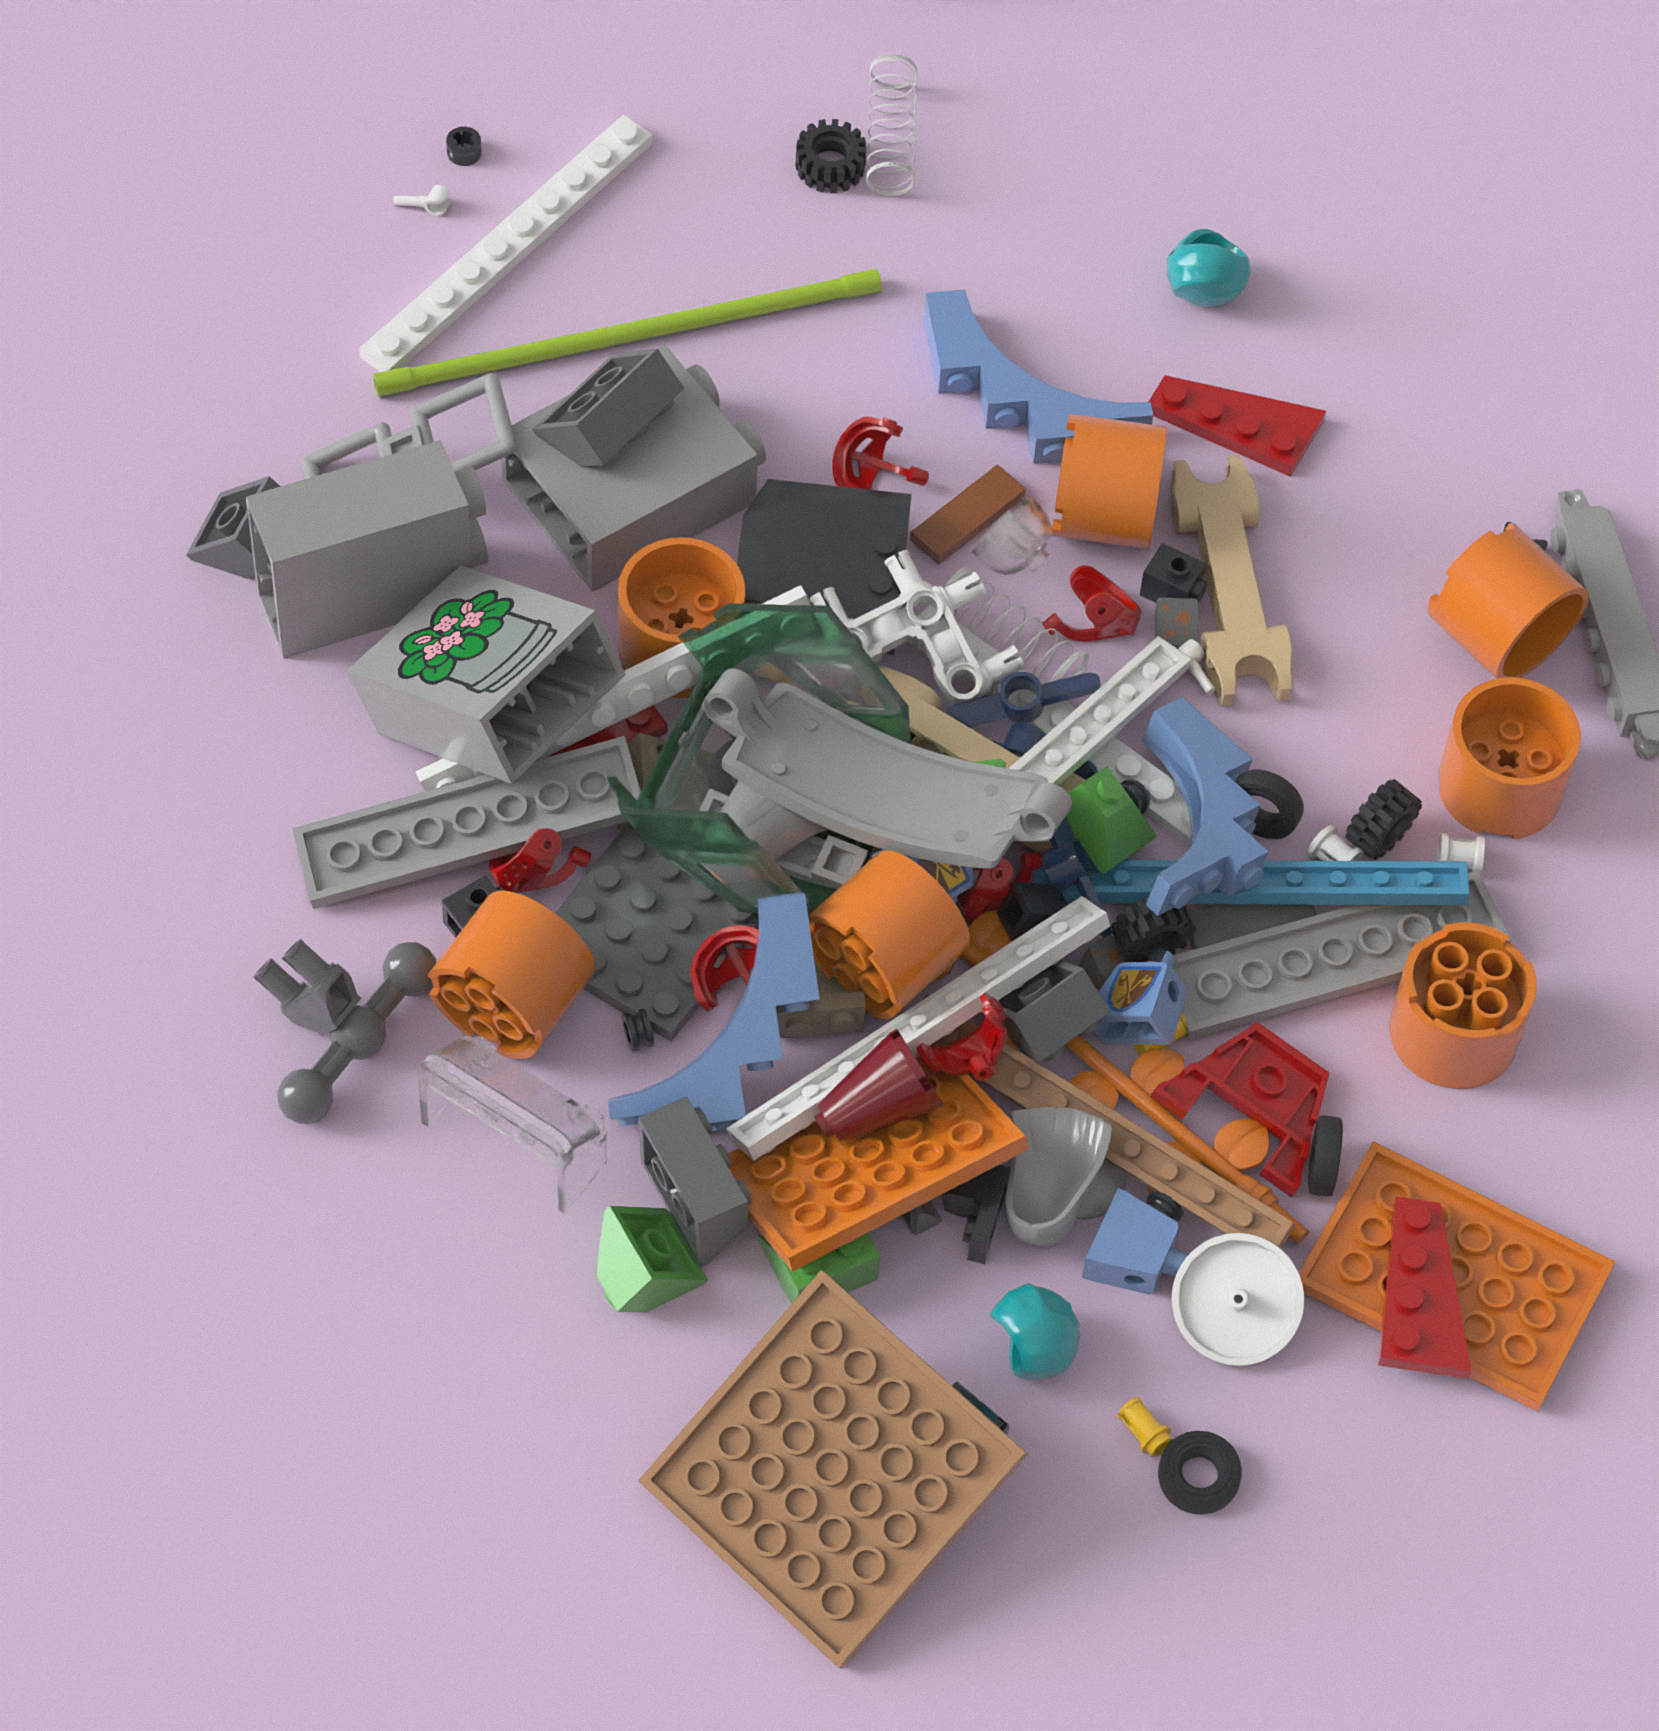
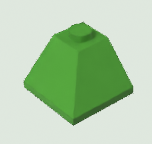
[1066,766,1158,875]
[596,1206,708,1312]

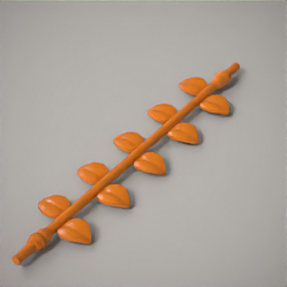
[814,829,1309,1244]

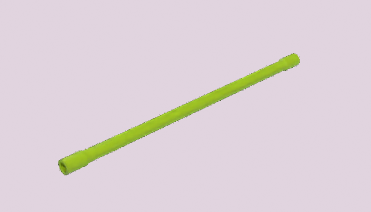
[373,268,882,397]

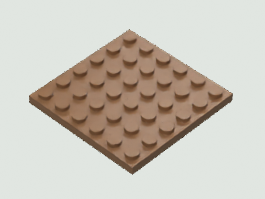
[638,1270,1029,1669]

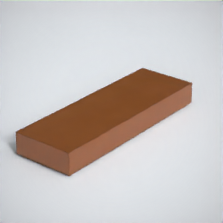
[910,464,1026,565]

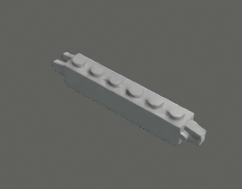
[1551,489,1659,760]

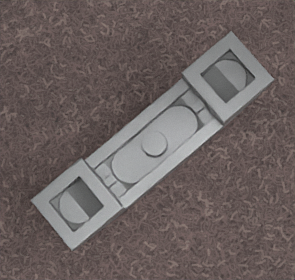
[692,789,869,889]

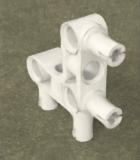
[809,550,1026,705]

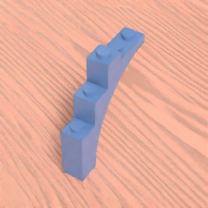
[923,289,1153,464]
[1142,697,1269,916]
[607,892,820,1131]

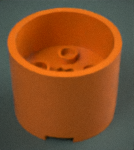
[1051,413,1167,549]
[1427,523,1589,679]
[618,537,745,698]
[1438,677,1581,839]
[808,850,970,1019]
[427,891,596,1059]
[1389,922,1537,1089]

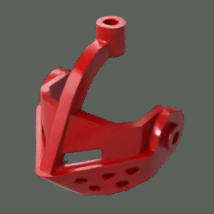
[832,416,929,490]
[1042,565,1142,642]
[488,828,591,893]
[956,853,1042,924]
[690,925,759,1012]
[916,992,1007,1081]

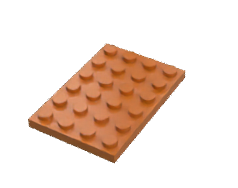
[728,1045,1029,1272]
[1299,1141,1616,1411]

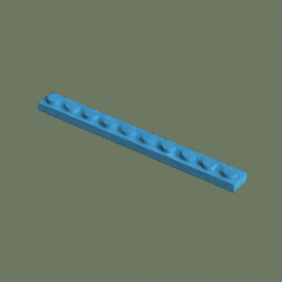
[1035,860,1469,905]

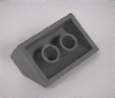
[532,349,684,467]
[638,1096,752,1267]

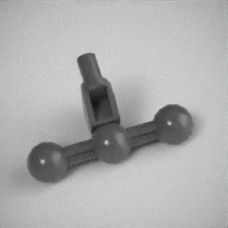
[253,938,437,1124]

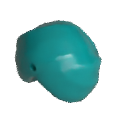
[1166,229,1251,307]
[990,1283,1080,1381]

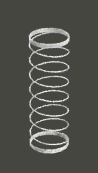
[866,54,918,196]
[944,567,1089,682]

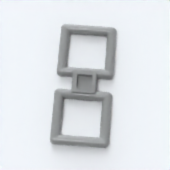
[302,373,517,479]

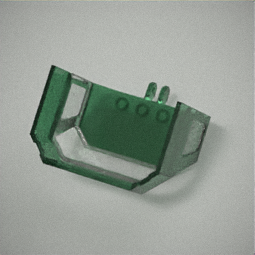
[606,603,911,915]

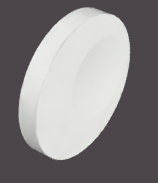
[1172,1233,1304,1366]

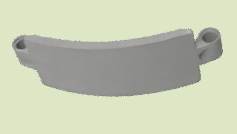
[702,668,1072,868]

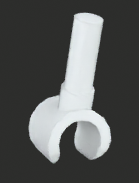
[394,185,452,217]
[1178,639,1216,695]

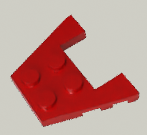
[1150,1022,1330,1198]

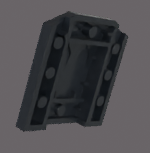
[737,479,912,655]

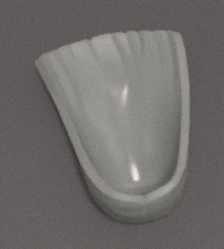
[705,781,829,876]
[1005,1107,1112,1247]

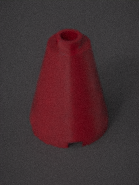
[814,1029,944,1142]

